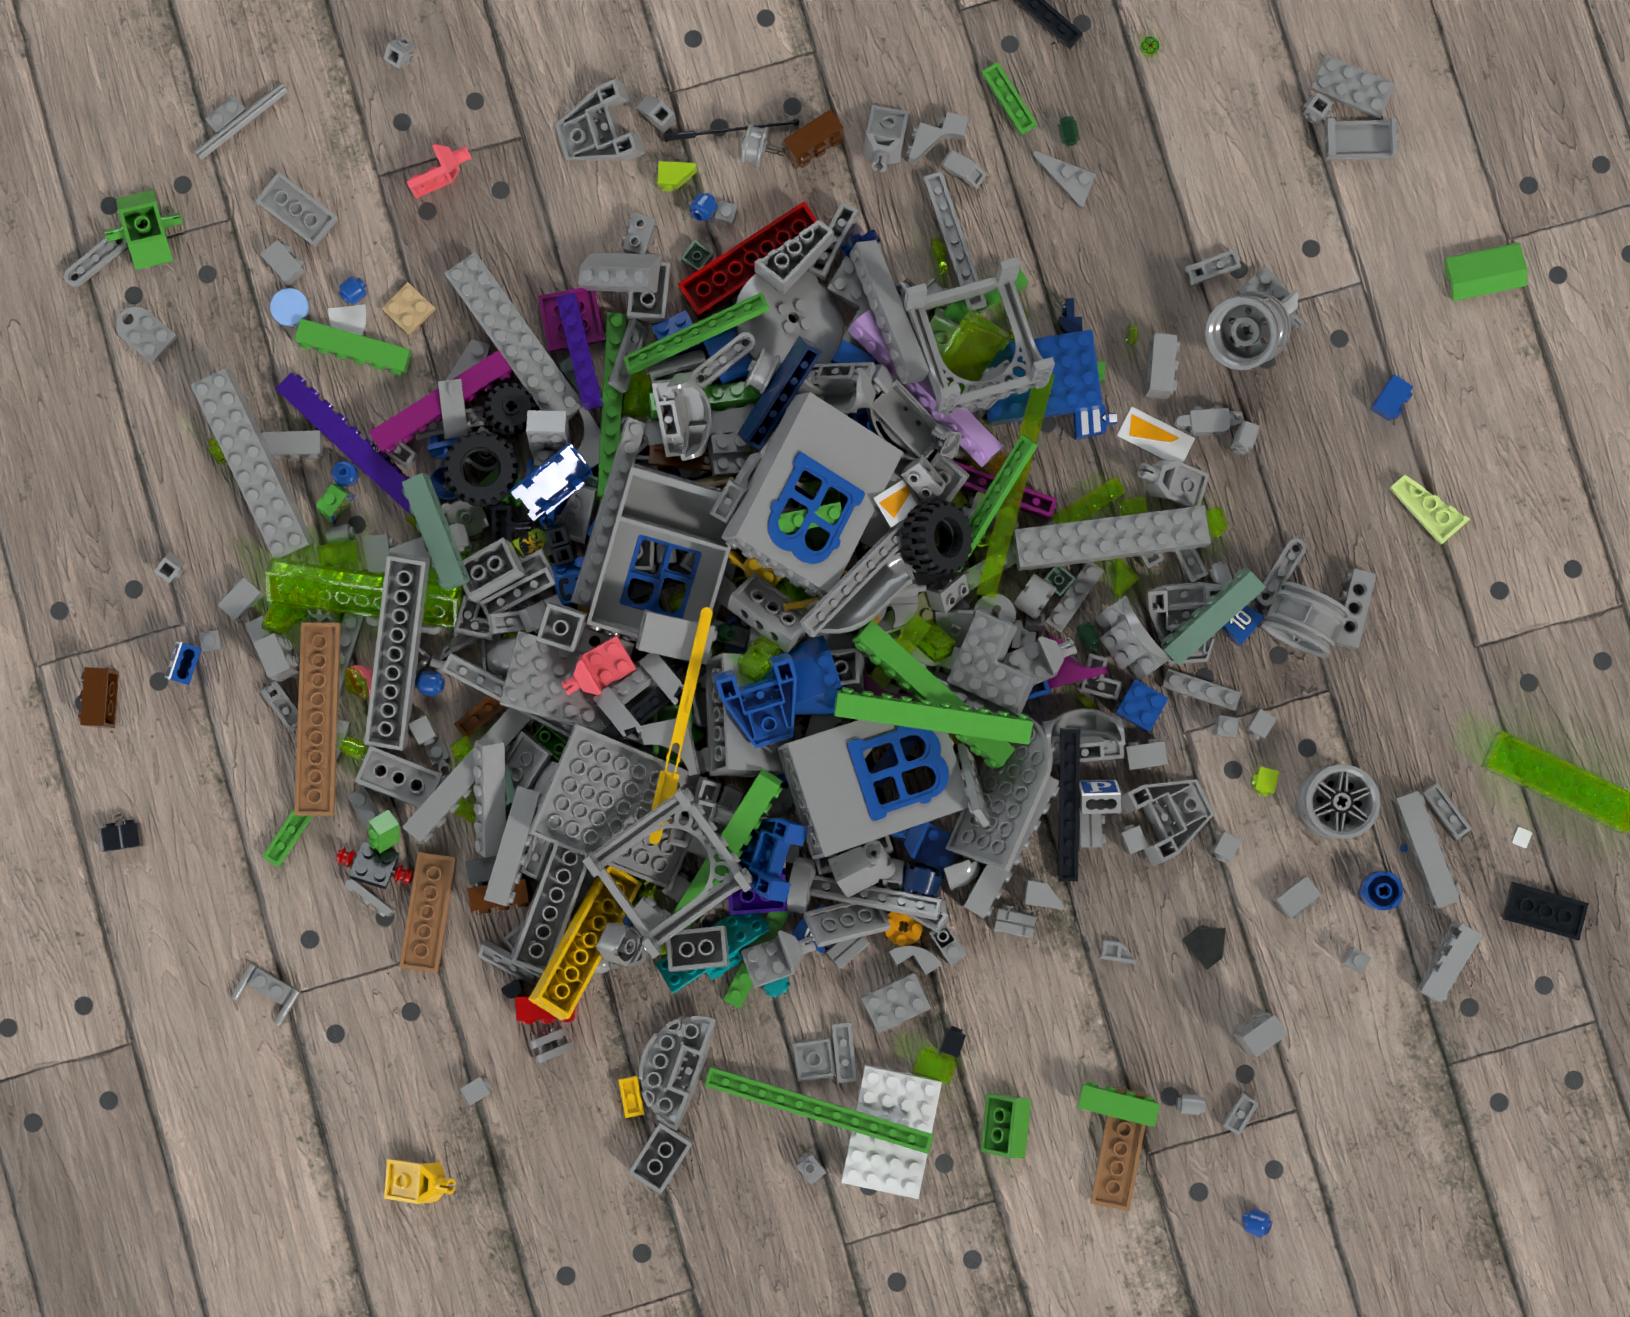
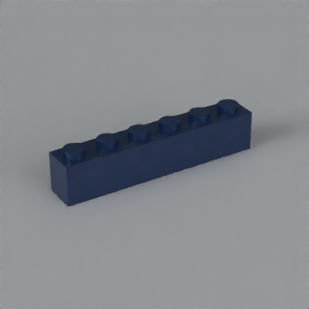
[738,336,823,450]

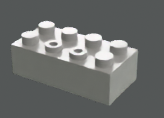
[865,379,939,462]

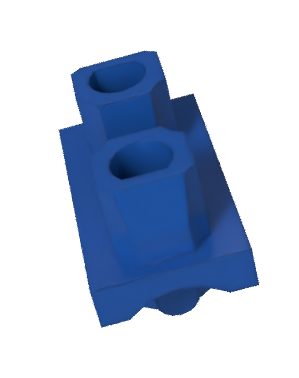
[427,435,460,460]

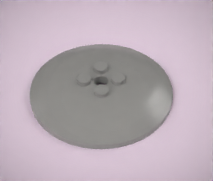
[736,271,842,373]

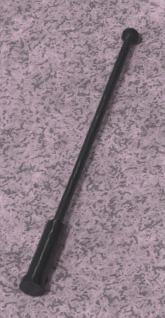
[664,118,800,142]

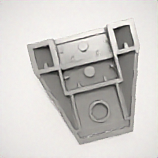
[1148,582,1223,664]

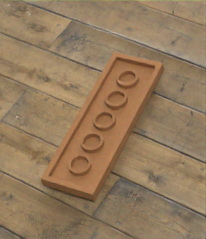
[399,852,457,973]
[1090,1086,1151,1211]

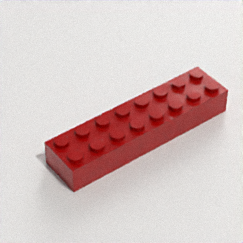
[677,201,817,320]

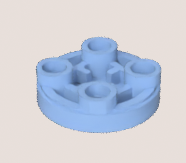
[270,288,309,327]

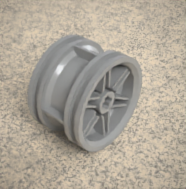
[1205,291,1291,370]
[1262,582,1350,658]
[1297,765,1380,839]

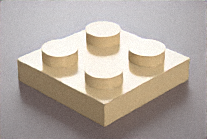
[382,282,436,336]

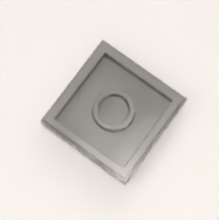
[792,1037,836,1082]

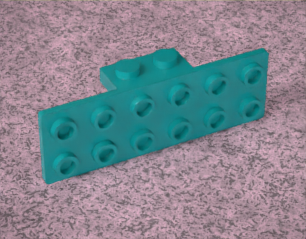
[656,913,770,993]

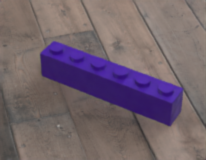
[556,292,604,410]

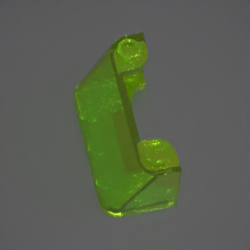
[940,309,1009,394]

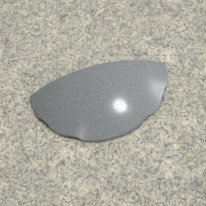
[639,1016,716,1131]

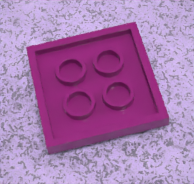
[538,287,605,352]

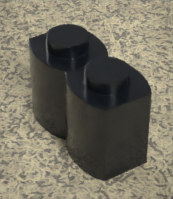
[98,820,143,852]

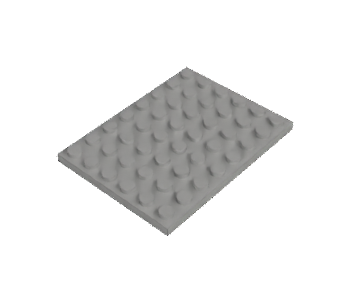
[528,723,700,890]

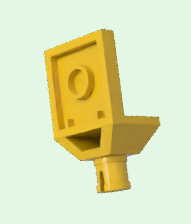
[384,1159,456,1204]

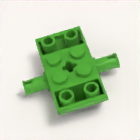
[104,189,183,270]

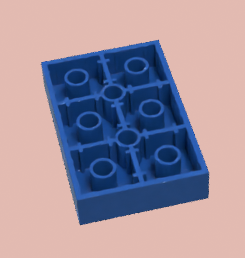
[978,329,1104,426]

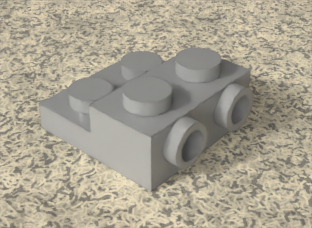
[708,430,750,477]

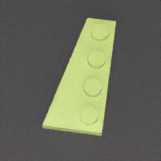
[1389,475,1470,545]

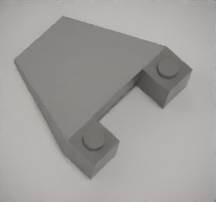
[555,79,646,161]
[1121,779,1214,866]

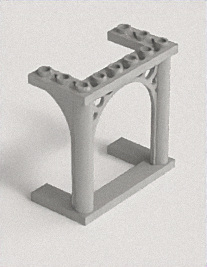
[903,257,1055,415]
[582,786,752,959]

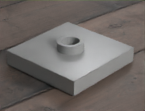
[935,609,975,646]

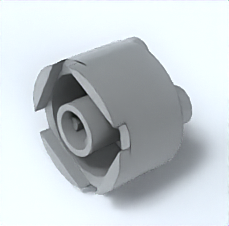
[1013,574,1057,620]
[596,922,643,966]

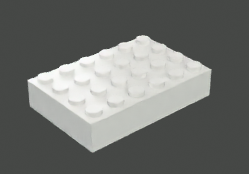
[841,1064,942,1199]

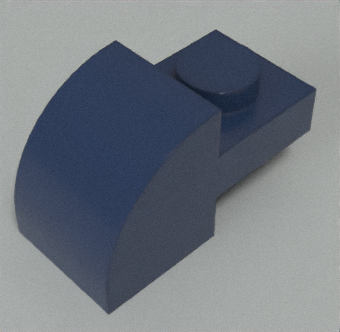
[1057,298,1083,334]

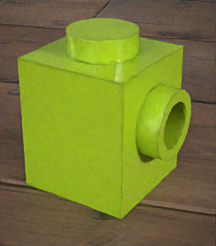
[1250,767,1279,797]

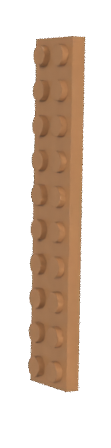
[294,622,341,816]

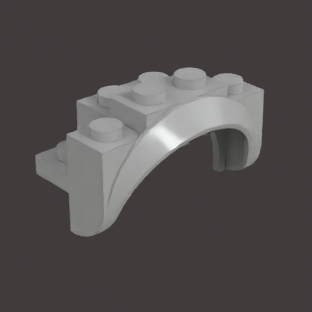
[796,362,876,414]
[652,372,712,461]
[1095,596,1171,680]
[1042,709,1125,765]

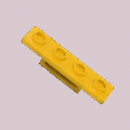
[729,550,789,598]

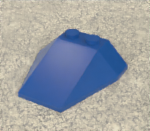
[755,635,842,715]

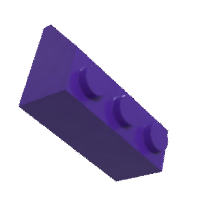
[728,868,788,915]

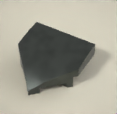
[1182,925,1226,970]

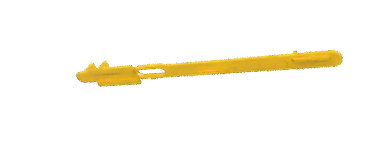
[649,607,713,845]

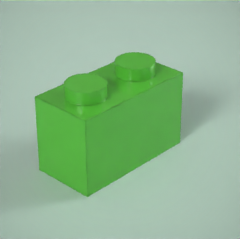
[368,810,399,853]

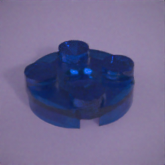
[842,229,880,258]

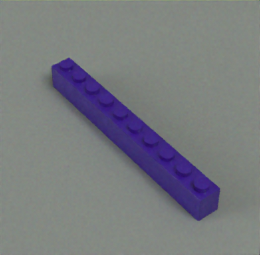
[275,373,416,520]

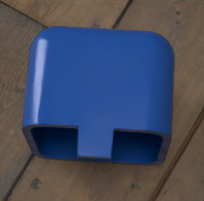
[702,327,752,385]

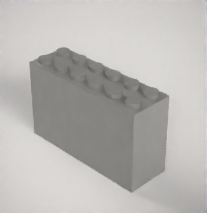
[705,653,790,777]

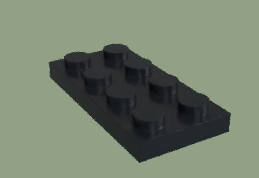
[1502,882,1589,941]

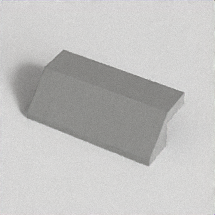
[479,549,556,618]

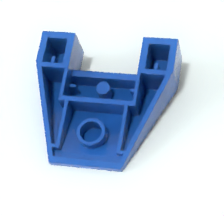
[713,653,797,749]
[738,818,808,902]

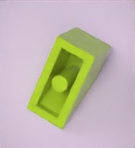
[657,161,697,192]

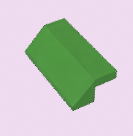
[1445,242,1527,301]

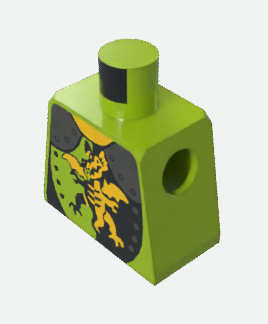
[513,525,553,565]

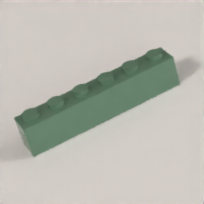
[402,473,471,590]
[1161,567,1266,666]

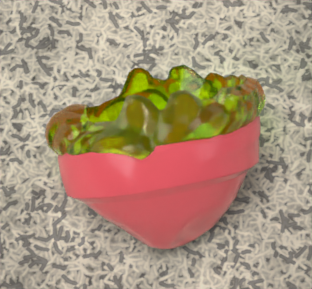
[344,665,373,701]

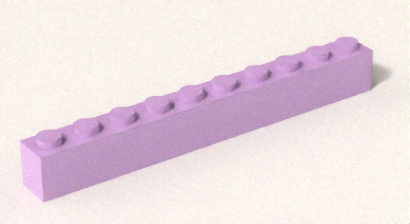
[848,310,1003,467]

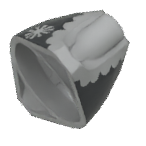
[931,424,961,459]

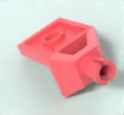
[407,144,472,199]
[561,635,637,695]

